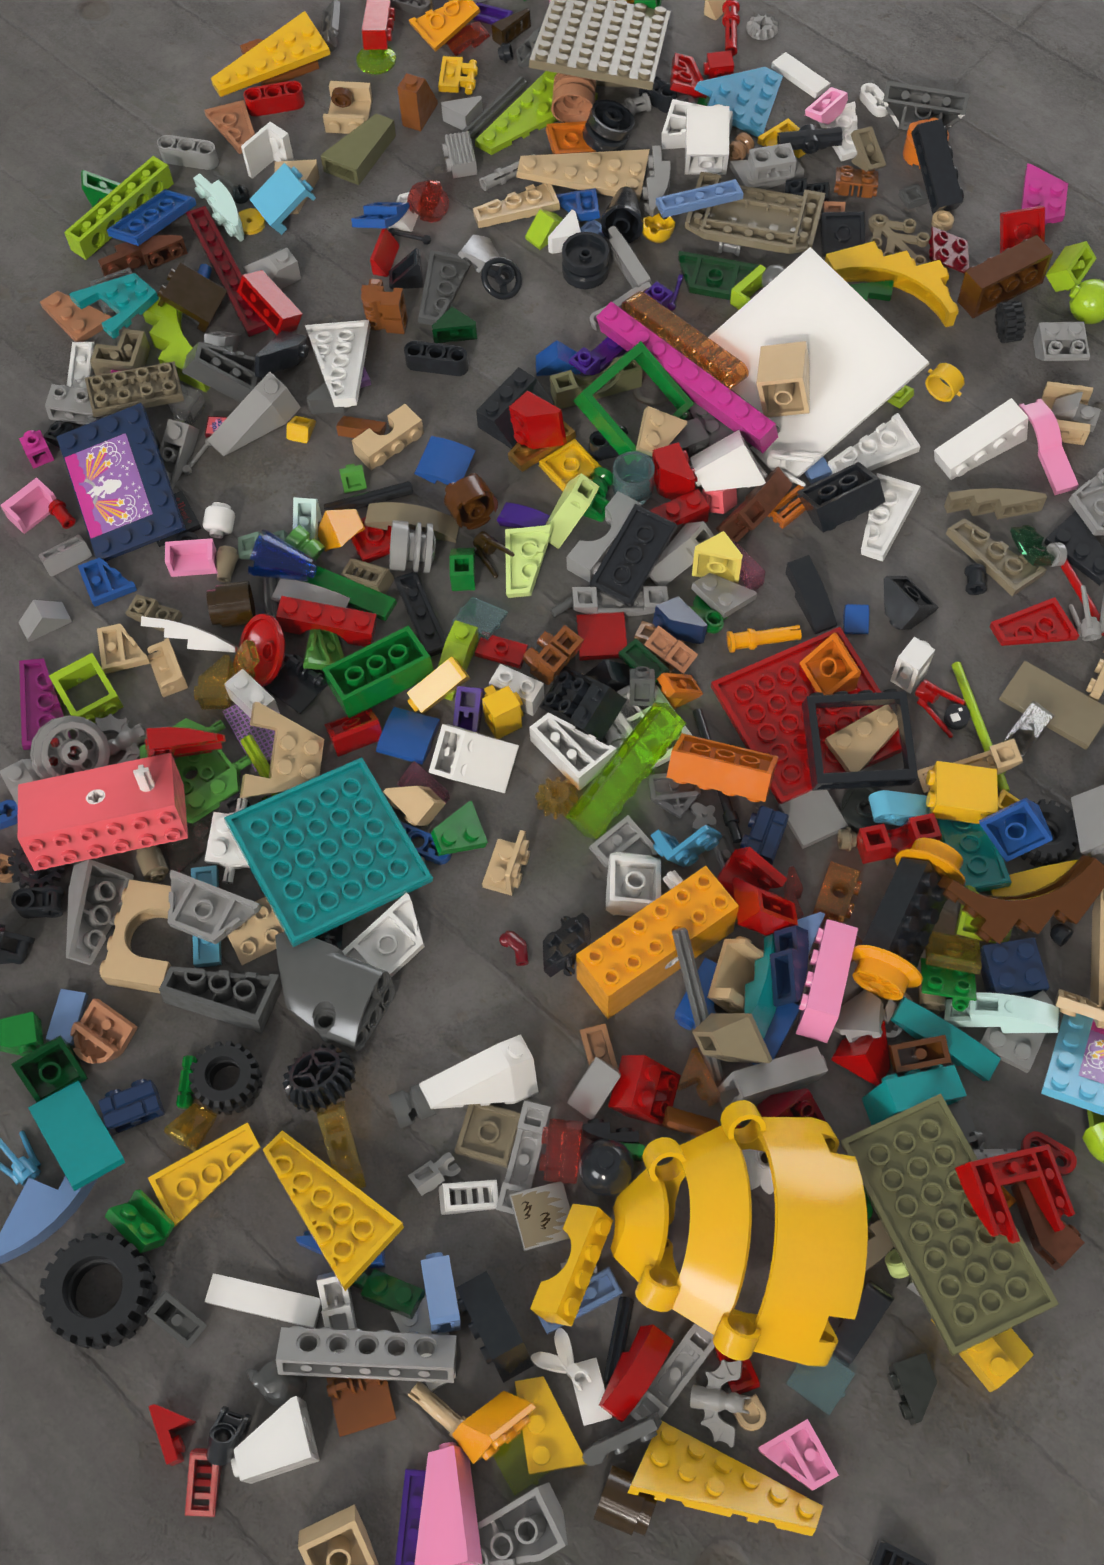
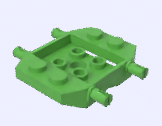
[139,718,252,824]

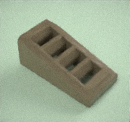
[341,558,394,594]

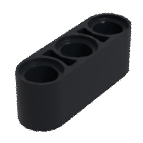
[404,341,468,376]
[832,1280,894,1367]

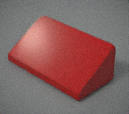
[370,228,399,277]

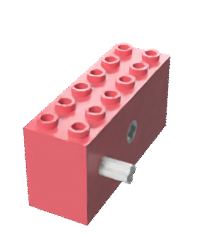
[17,753,188,871]

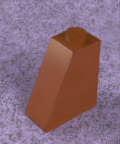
[398,73,438,131]

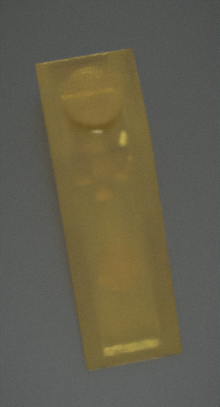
[317,1101,367,1189]

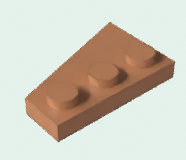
[40,291,112,342]

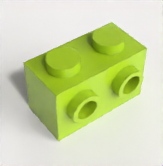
[1046,241,1097,292]

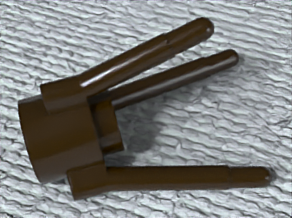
[473,531,515,578]

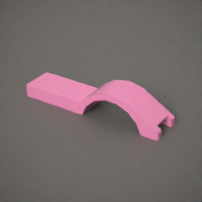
[1019,399,1079,495]

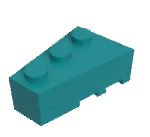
[861,1064,967,1125]

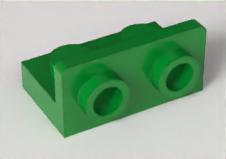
[104,1189,175,1254]

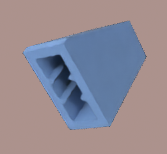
[421,1252,460,1334]

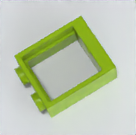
[730,264,766,310]
[49,653,124,723]

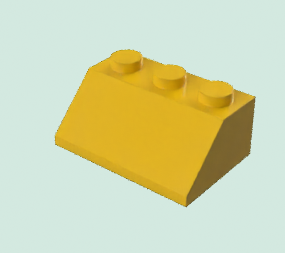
[931,1319,1034,1392]

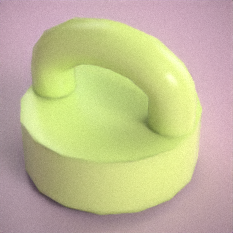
[885,1249,909,1279]

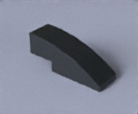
[785,555,837,634]

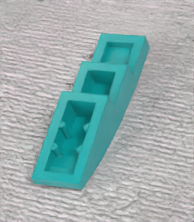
[744,934,777,1039]
[890,997,1001,1081]

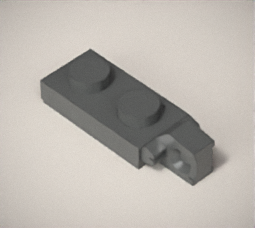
[320,0,341,52]

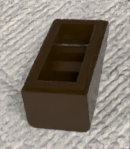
[491,8,531,46]

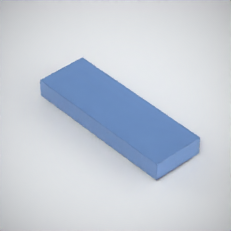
[537,1267,623,1335]

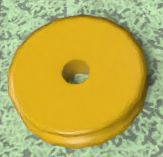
[239,208,266,235]

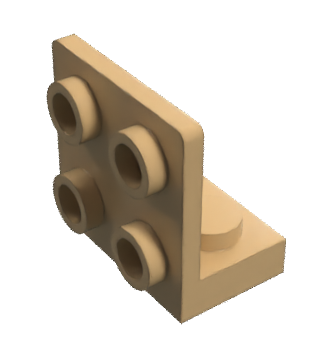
[482,830,530,896]

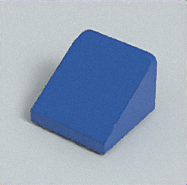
[843,604,869,634]

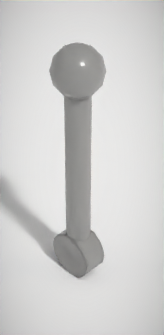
[182,437,211,475]

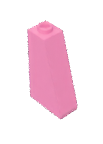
[414,1442,483,1565]

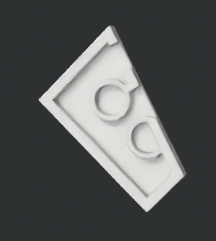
[818,101,858,161]

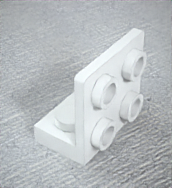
[241,122,294,179]

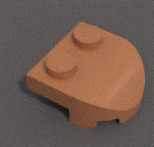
[70,999,138,1064]

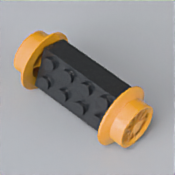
[852,838,966,1000]

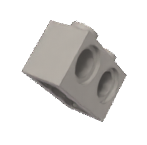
[748,143,797,184]

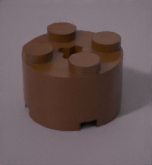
[444,473,498,530]

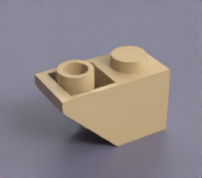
[383,786,446,826]

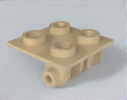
[228,897,284,965]

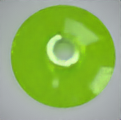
[356,46,396,75]

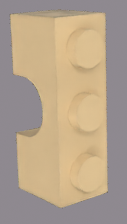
[352,404,424,471]

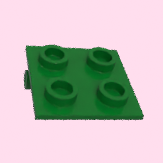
[920,958,977,1012]

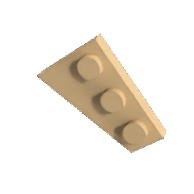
[825,705,899,772]

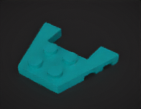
[69,273,159,339]

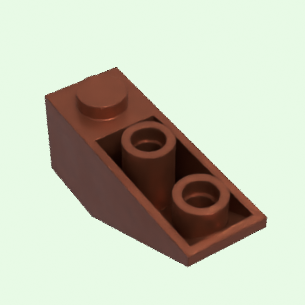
[1011,1181,1085,1271]

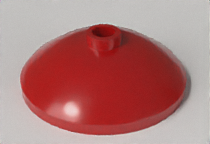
[238,614,285,687]

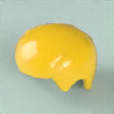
[642,213,676,243]

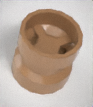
[729,132,755,161]

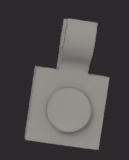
[408,1152,461,1196]

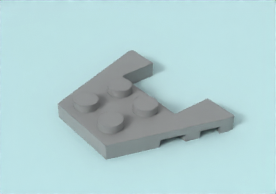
[1068,468,1104,536]

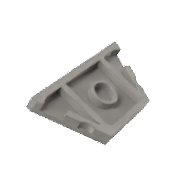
[168,870,261,944]

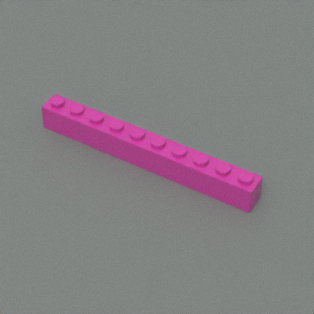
[596,302,778,453]

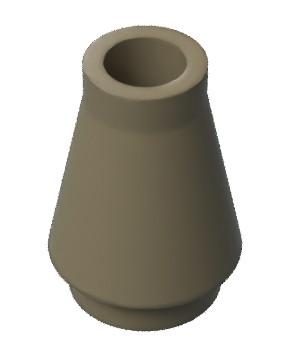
[215,546,239,583]

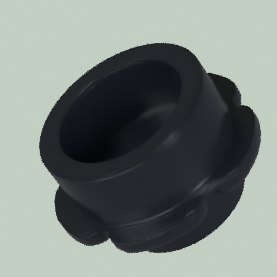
[498,42,513,63]

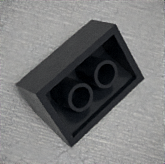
[476,367,554,449]
[797,462,886,533]

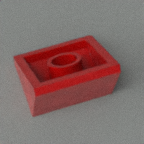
[324,708,382,757]

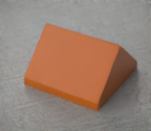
[800,633,861,695]

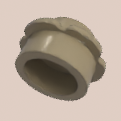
[837,827,857,852]

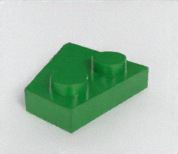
[431,801,488,856]

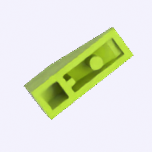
[437,620,479,701]

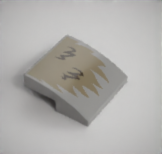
[509,1181,570,1251]

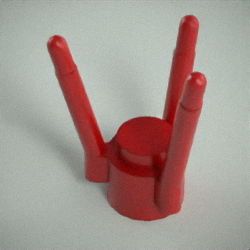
[915,679,966,738]

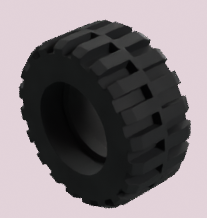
[39,1232,157,1350]

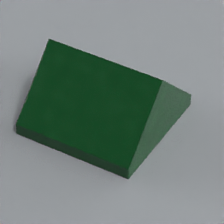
[11,1035,88,1103]

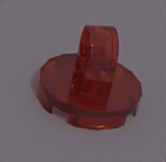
[407,180,449,222]

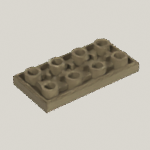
[85,362,184,418]
[999,661,1104,750]

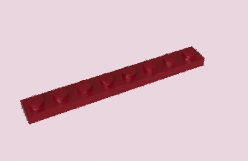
[186,206,269,337]

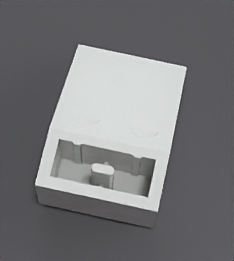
[429,724,519,793]

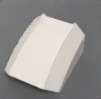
[606,852,661,916]

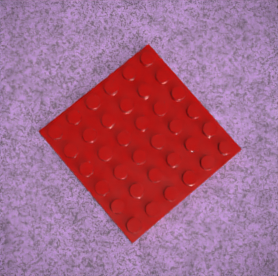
[711,627,902,804]

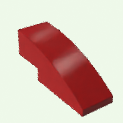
[599,1324,674,1422]

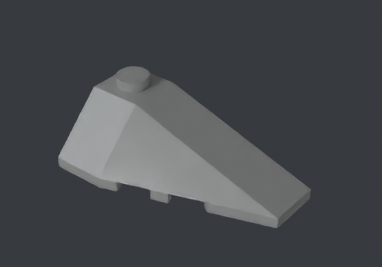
[66,859,134,965]
[478,1482,568,1565]

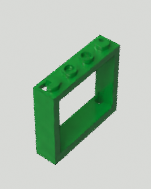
[573,341,694,464]

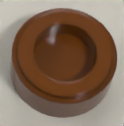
[331,87,352,108]

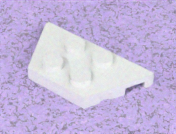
[342,892,425,977]

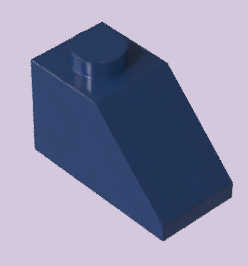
[653,596,708,644]

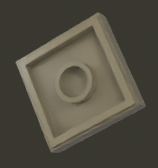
[454,1104,521,1168]

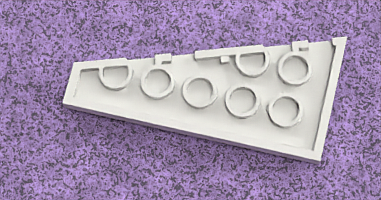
[305,320,371,407]

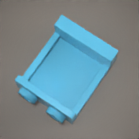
[250,163,316,235]

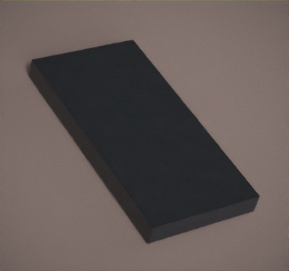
[589,504,677,607]

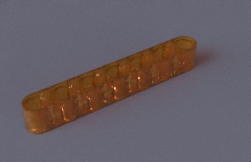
[621,291,749,389]

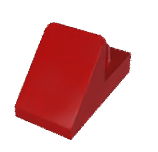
[148,1404,196,1466]

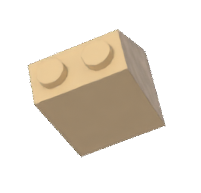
[756,341,810,417]

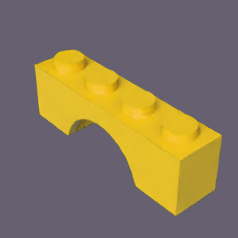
[530,1204,614,1327]

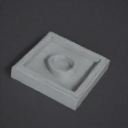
[778,790,848,849]

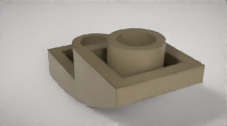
[126,594,183,632]

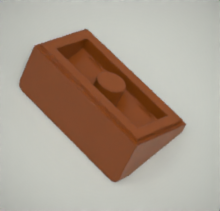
[336,416,387,438]
[662,1106,719,1137]

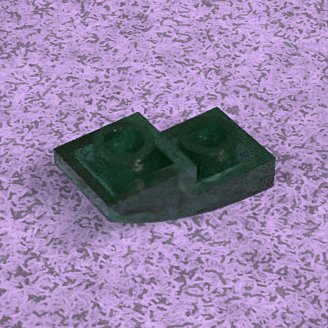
[1010,525,1055,566]

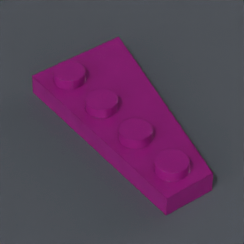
[19,658,72,750]

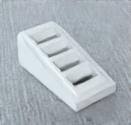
[439,1180,499,1215]

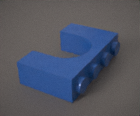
[674,957,800,1065]

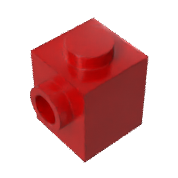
[703,51,734,79]

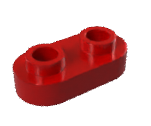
[1021,1131,1077,1176]

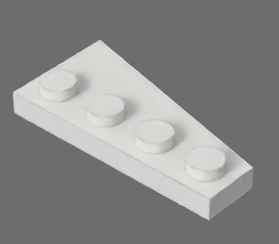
[828,413,920,474]
[861,473,921,561]

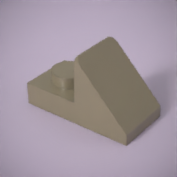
[850,126,886,172]

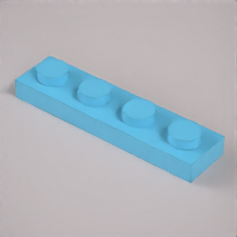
[191,865,222,968]

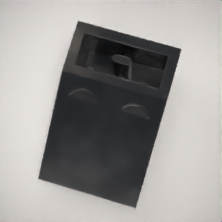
[539,666,627,742]

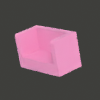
[0,477,56,534]
[165,538,217,577]

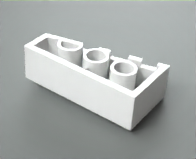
[934,398,1028,480]

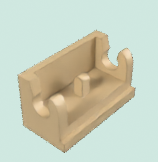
[147,638,188,697]

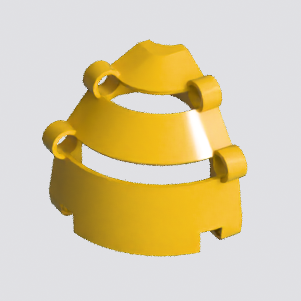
[610,1100,868,1366]

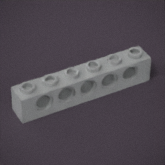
[276,1326,457,1383]

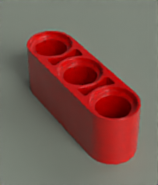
[244,81,305,117]

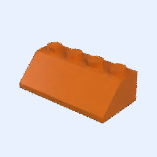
[666,733,778,802]

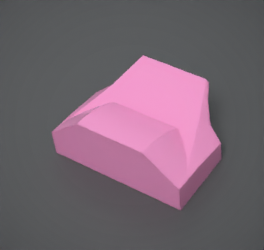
[805,87,848,124]

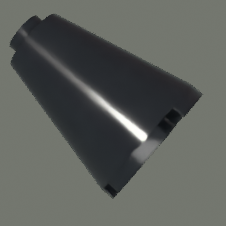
[601,187,643,243]

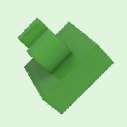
[339,463,367,493]

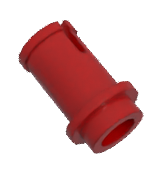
[48,499,76,529]

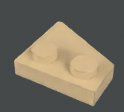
[636,406,687,457]
[97,624,150,674]
[1056,989,1104,1022]

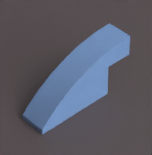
[0,1176,98,1264]

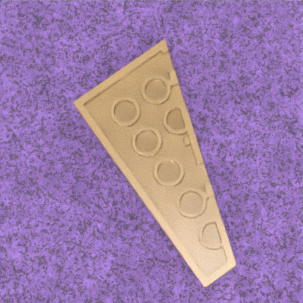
[516,149,650,202]

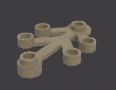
[868,214,930,266]

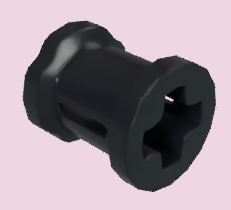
[964,564,987,595]

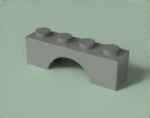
[566,491,642,582]

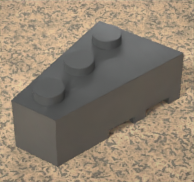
[182,342,258,403]

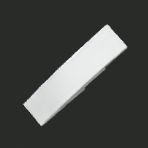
[141,616,239,653]

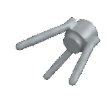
[1069,585,1104,641]

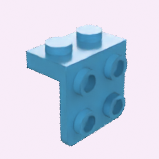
[650,825,722,867]

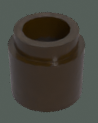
[206,580,256,628]
[593,1465,657,1536]

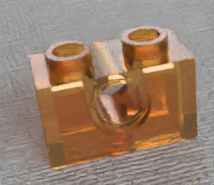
[812,861,862,923]

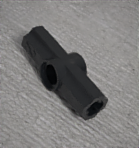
[777,124,843,154]

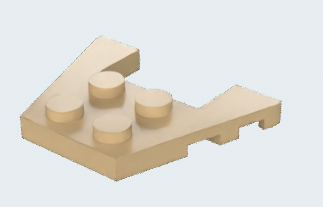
[240,701,324,798]

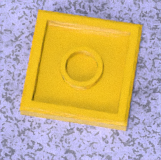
[539,439,601,492]

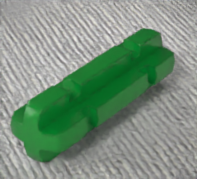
[176,1055,198,1109]

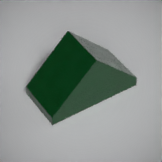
[432,307,477,343]

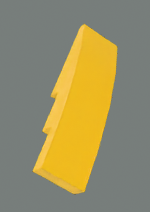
[991,860,1078,896]

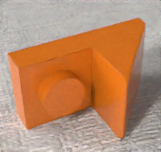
[657,673,703,709]

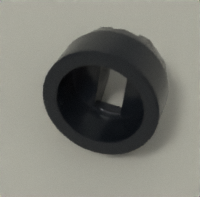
[232,184,250,204]
[1050,923,1074,947]

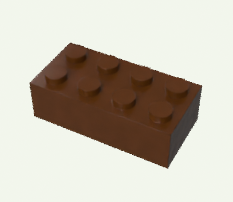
[957,235,1053,318]

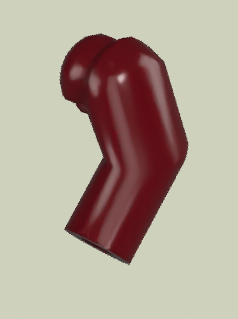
[499,931,529,966]

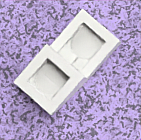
[573,1358,612,1426]

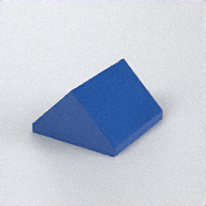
[979,798,1053,862]

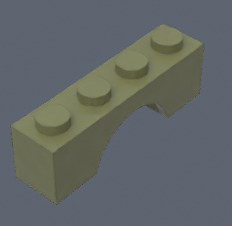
[550,356,642,409]

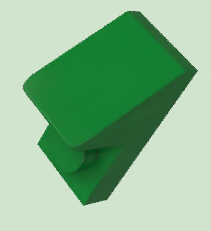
[81,170,121,207]

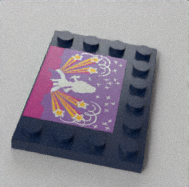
[57,403,186,562]

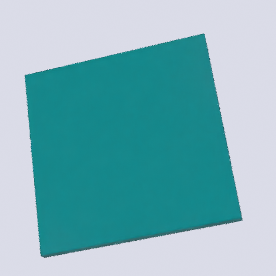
[224,757,433,947]

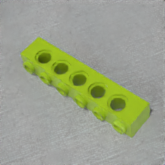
[64,156,174,260]

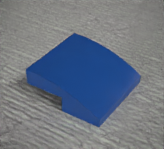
[351,202,410,228]
[414,436,476,485]
[376,707,440,765]

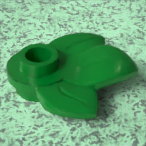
[689,595,728,634]

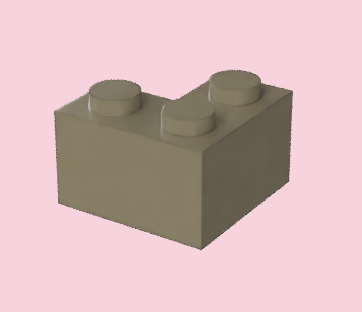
[90,329,151,375]

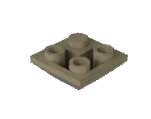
[692,1013,772,1063]

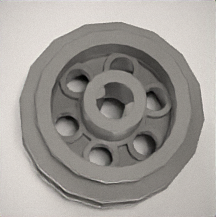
[30,715,110,779]

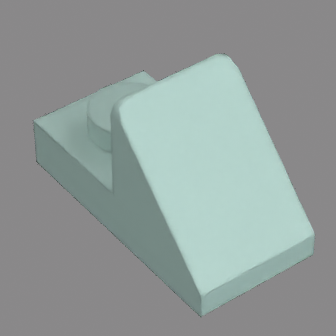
[293,497,322,540]

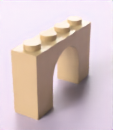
[100,880,171,993]

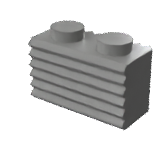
[442,131,477,178]

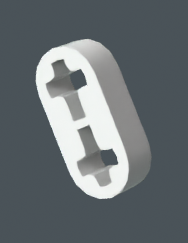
[859,83,888,117]

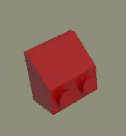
[509,390,567,449]

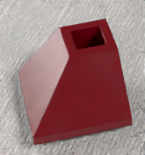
[756,1088,826,1122]

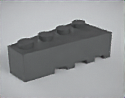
[159,966,282,1034]

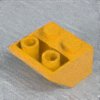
[452,1391,536,1464]

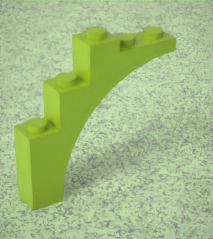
[143,297,211,393]

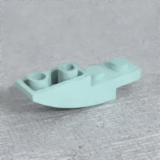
[193,173,244,242]
[944,992,1059,1033]

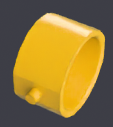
[925,363,965,402]

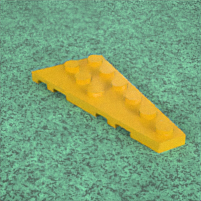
[211,11,330,97]
[263,1130,404,1291]
[628,1421,823,1536]

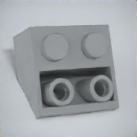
[1033,322,1090,361]

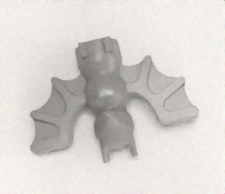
[95,714,147,764]
[690,1360,751,1447]

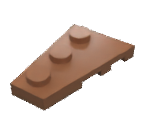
[204,100,255,154]

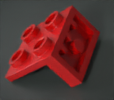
[717,847,787,900]

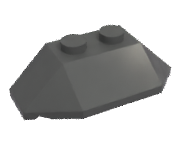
[883,81,970,131]

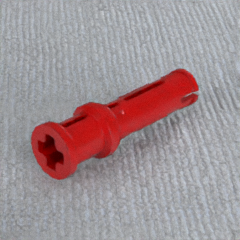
[722,0,740,56]

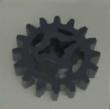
[8,845,65,889]

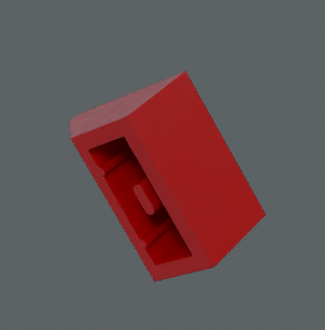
[651,442,698,500]
[732,877,798,936]
[608,1055,681,1126]

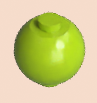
[1069,279,1104,324]

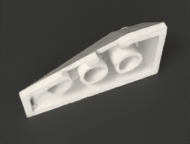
[419,1034,538,1109]

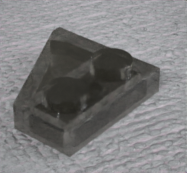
[165,818,212,873]

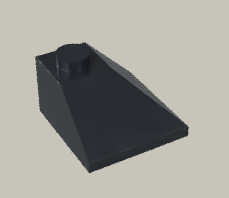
[884,576,939,630]

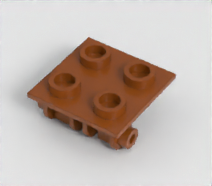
[834,165,878,198]
[326,1377,397,1437]

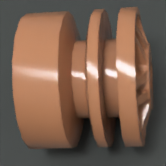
[551,73,597,123]

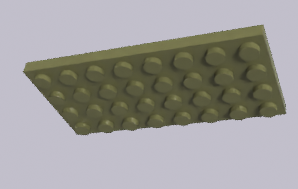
[840,1094,1059,1357]

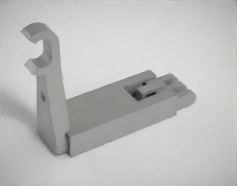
[590,226,652,331]

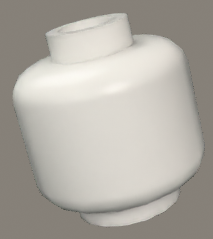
[203,502,235,539]

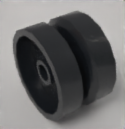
[582,99,635,152]
[562,232,609,289]

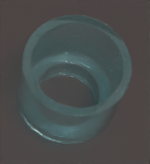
[612,451,655,505]

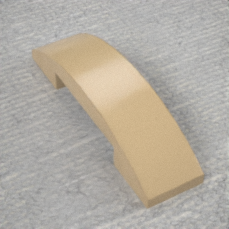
[917,739,1023,795]

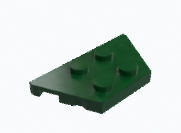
[678,251,759,300]

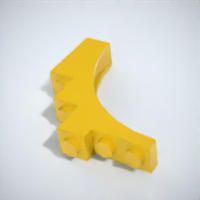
[825,241,958,327]

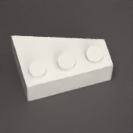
[662,99,733,149]
[529,713,617,791]

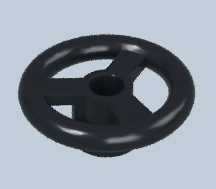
[481,257,522,300]

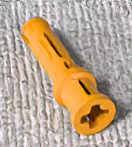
[727,625,802,653]

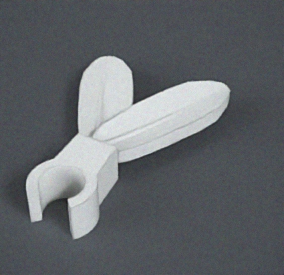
[531,1328,591,1391]

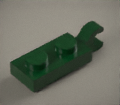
[352,1269,425,1319]

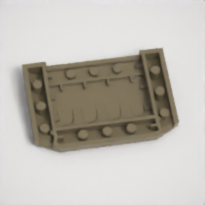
[685,172,826,254]

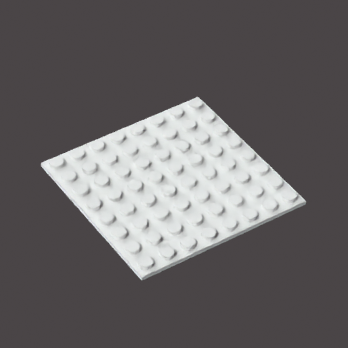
[689,247,929,483]

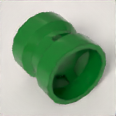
[591,467,614,498]

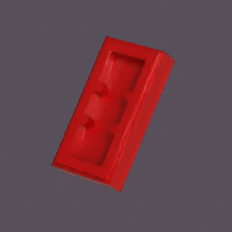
[475,632,528,669]

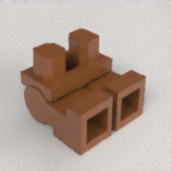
[361,279,408,334]
[523,625,584,685]

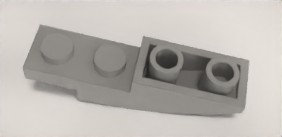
[642,145,671,217]

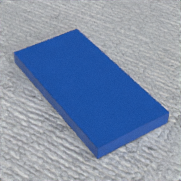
[107,189,197,246]

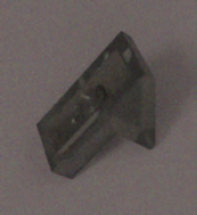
[1003,701,1055,756]

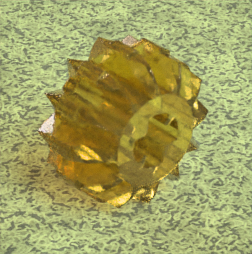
[535,776,578,820]

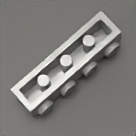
[45,384,109,425]

